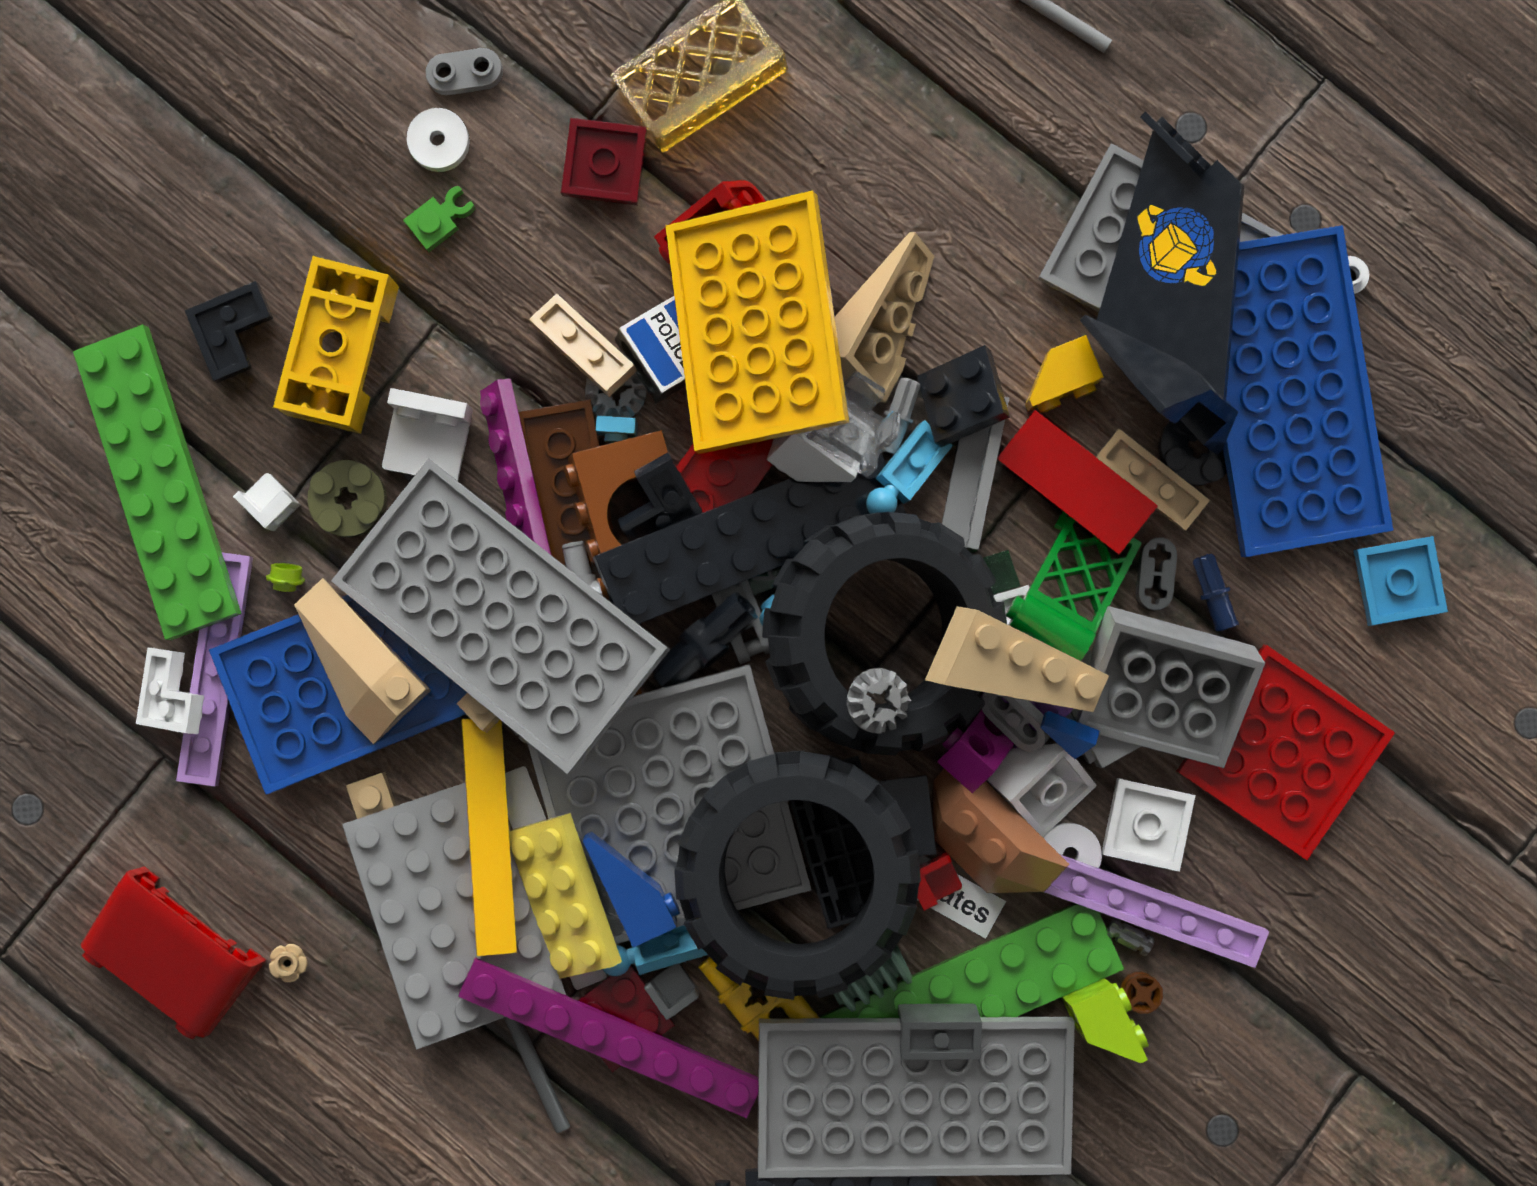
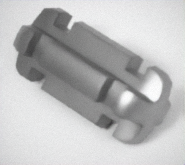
[1107,918,1154,956]

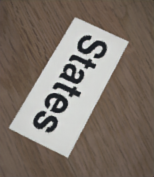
[917,855,1006,939]

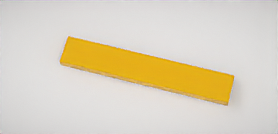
[461,719,517,956]

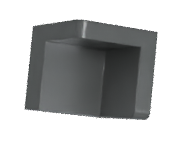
[644,963,700,1020]

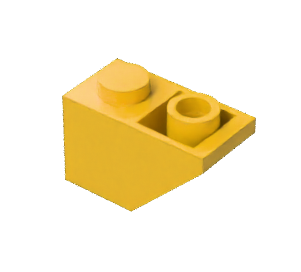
[1025,335,1104,414]

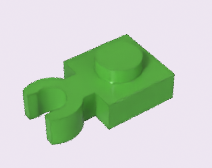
[404,186,475,252]

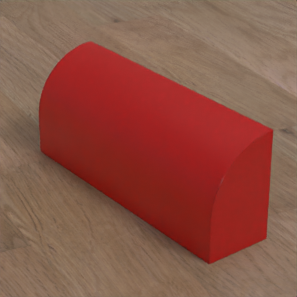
[997,410,1158,554]

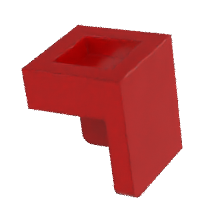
[917,852,962,911]

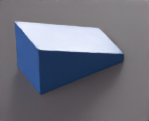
[1040,711,1100,759]

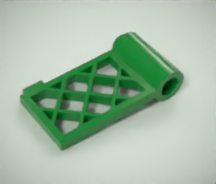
[1006,511,1142,661]

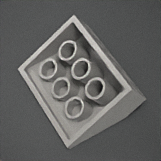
[1076,606,1265,768]

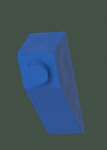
[583,831,681,948]

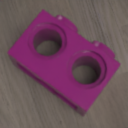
[937,709,1014,793]

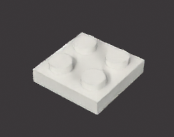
[1102,778,1195,872]

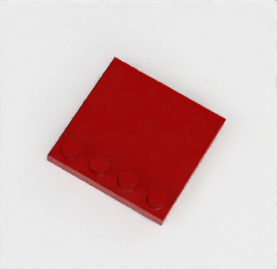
[1177,644,1395,860]

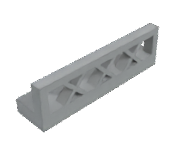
[941,397,1009,553]

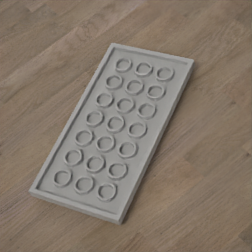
[331,458,670,775]
[757,1017,1075,1178]

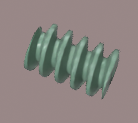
[834,945,912,1012]

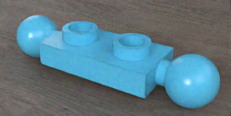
[866,420,953,514]
[602,925,708,976]

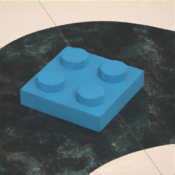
[1353,536,1448,626]

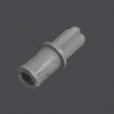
[877,378,921,455]

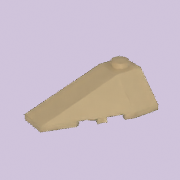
[835,232,934,402]
[294,578,431,744]

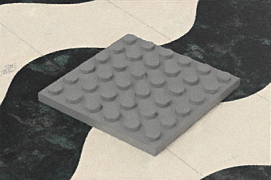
[527,664,811,944]

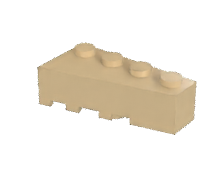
[925,607,1109,712]

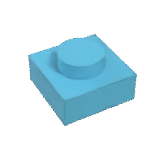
[596,415,638,443]

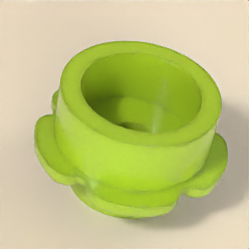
[266,563,305,592]

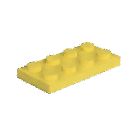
[509,813,622,979]

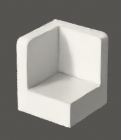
[233,473,301,531]

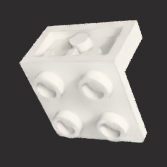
[382,388,473,481]

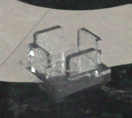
[805,372,900,477]

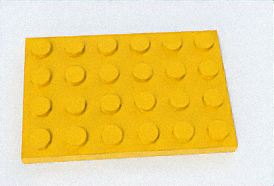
[666,190,849,454]

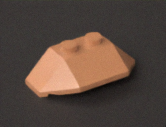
[933,769,1070,893]

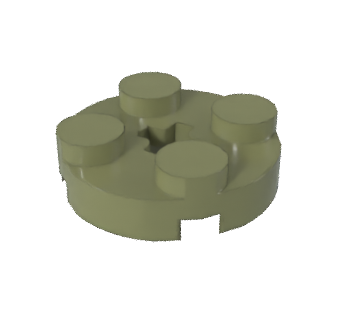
[308,460,387,538]

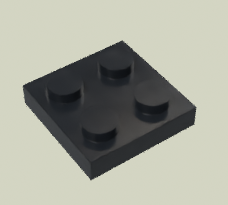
[917,345,1010,447]

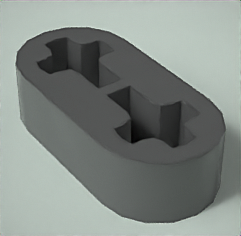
[1135,538,1177,611]

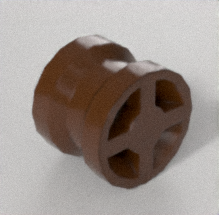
[1119,971,1163,1014]

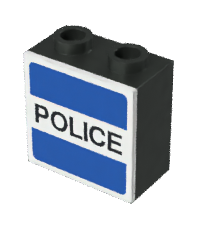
[614,296,686,404]

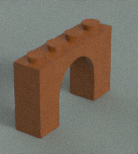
[564,430,668,602]

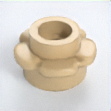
[269,944,307,982]

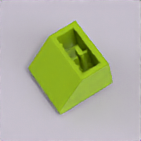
[1061,978,1149,1063]

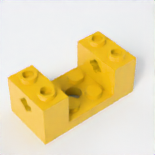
[273,256,399,434]

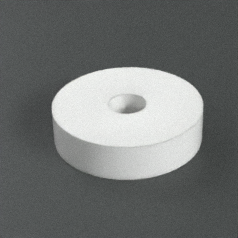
[407,108,470,172]
[1043,823,1102,868]

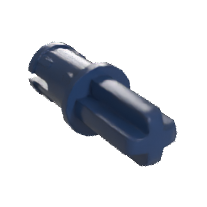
[1193,554,1239,632]

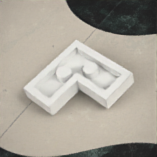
[136,648,204,734]

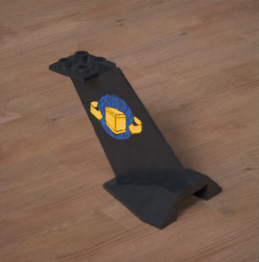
[1080,111,1244,455]

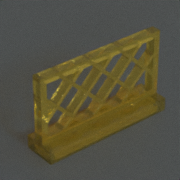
[610,0,788,153]

